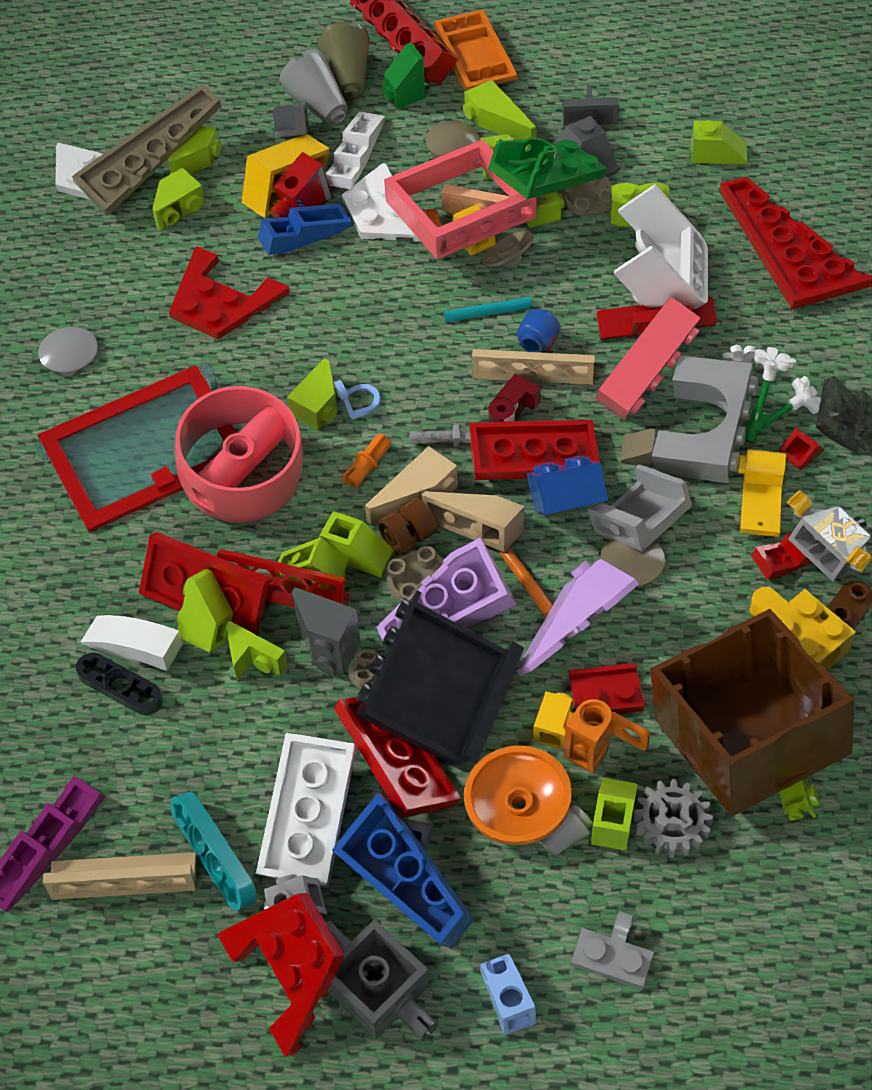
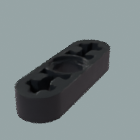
[76,652,163,716]

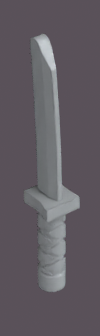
[409,425,470,447]

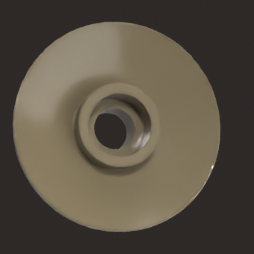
[481,231,534,267]

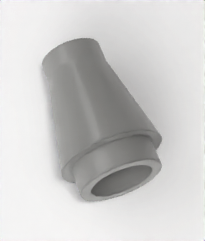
[540,804,593,858]

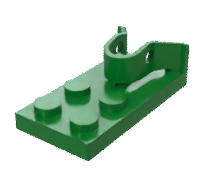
[488,138,607,199]

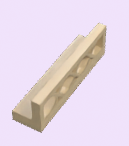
[472,349,595,385]
[43,852,197,900]

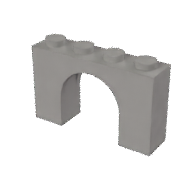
[652,356,758,483]

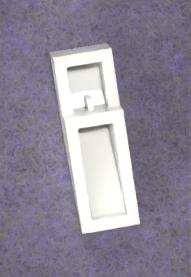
[81,615,183,671]

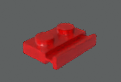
[568,663,644,714]

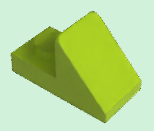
[226,621,288,681]

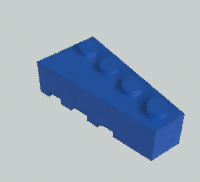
[332,793,474,949]

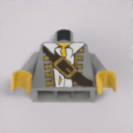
[787,490,872,582]

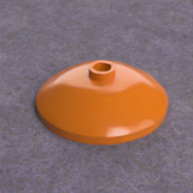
[464,746,572,845]

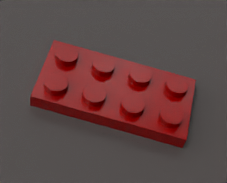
[469,420,600,480]
[139,532,270,636]
[333,697,461,818]

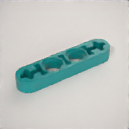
[170,791,256,911]

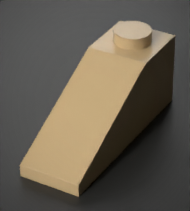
[365,446,458,526]
[422,491,525,552]

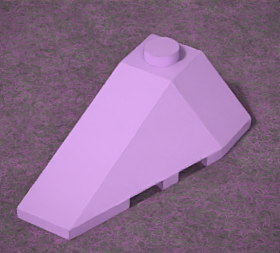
[377,538,516,648]
[515,559,639,676]

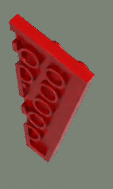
[719,176,872,310]

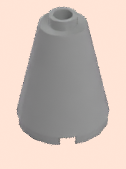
[279,49,348,125]

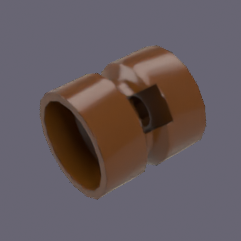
[377,497,438,556]

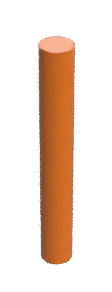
[496,546,553,617]

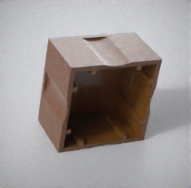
[650,609,854,817]

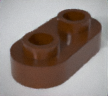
[827,580,872,630]

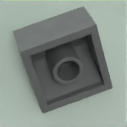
[292,587,361,675]

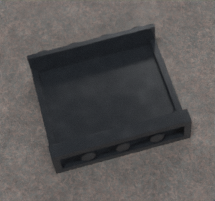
[355,590,525,772]

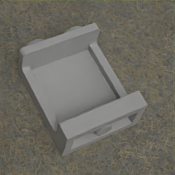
[587,464,692,552]

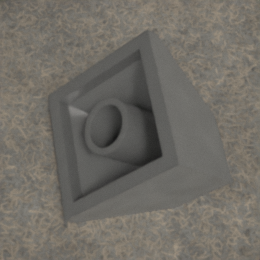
[553,116,618,177]

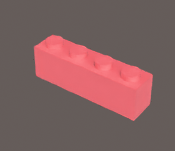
[595,297,700,419]

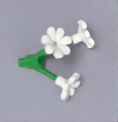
[721,345,824,444]

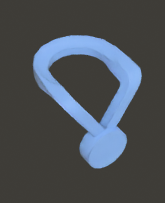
[334,380,381,419]

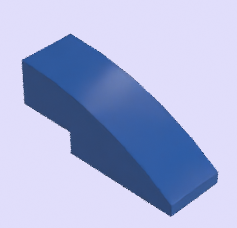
[258,204,352,255]

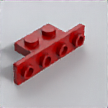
[596,296,717,340]

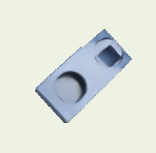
[479,954,536,1036]

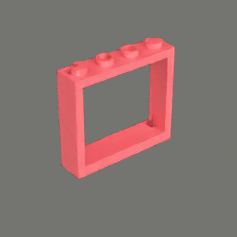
[384,140,536,260]

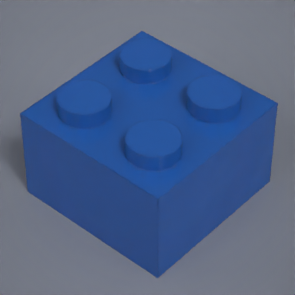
[526,456,608,515]

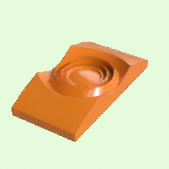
[434,9,518,91]

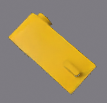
[738,449,786,537]

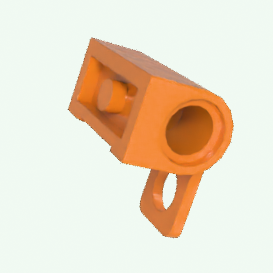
[563,699,650,774]

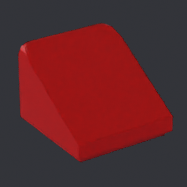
[777,428,824,470]

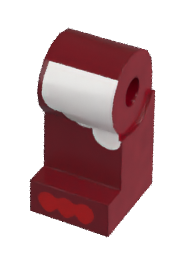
[488,374,540,422]

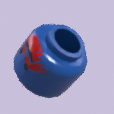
[517,309,561,353]

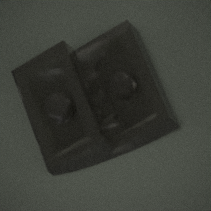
[816,376,872,456]

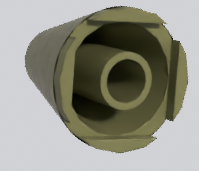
[317,21,370,100]

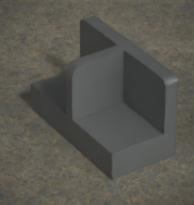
[562,86,619,126]
[273,102,309,137]

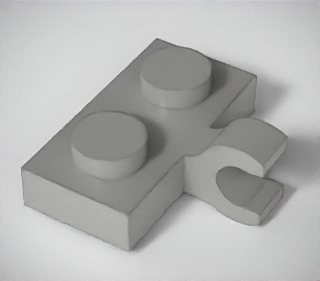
[571,911,654,991]

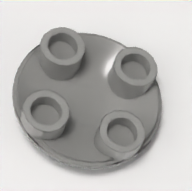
[38,327,99,376]

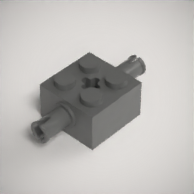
[326,919,438,1041]

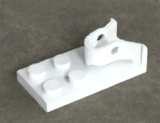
[256,733,360,888]

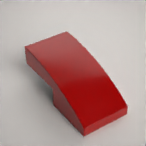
[750,533,812,580]

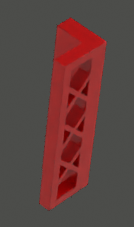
[217,549,350,607]

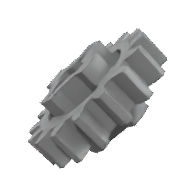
[633,779,713,858]

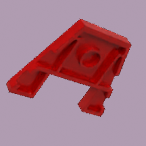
[169,246,290,340]
[218,893,345,1057]

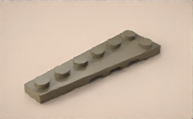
[72,84,221,216]

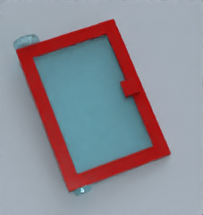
[34,362,244,533]

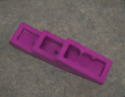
[0,776,105,912]

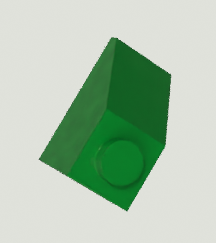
[382,42,425,109]

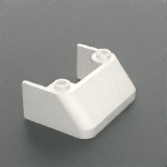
[614,184,708,309]

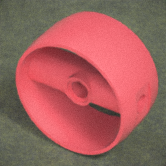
[174,386,303,523]

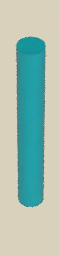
[443,297,532,322]

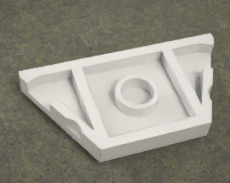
[56,143,153,200]
[342,163,420,242]

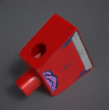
[270,152,333,218]

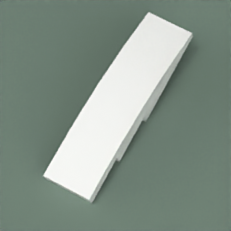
[325,112,385,189]

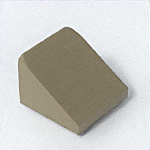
[620,429,655,466]

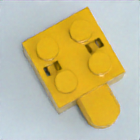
[749,587,856,670]

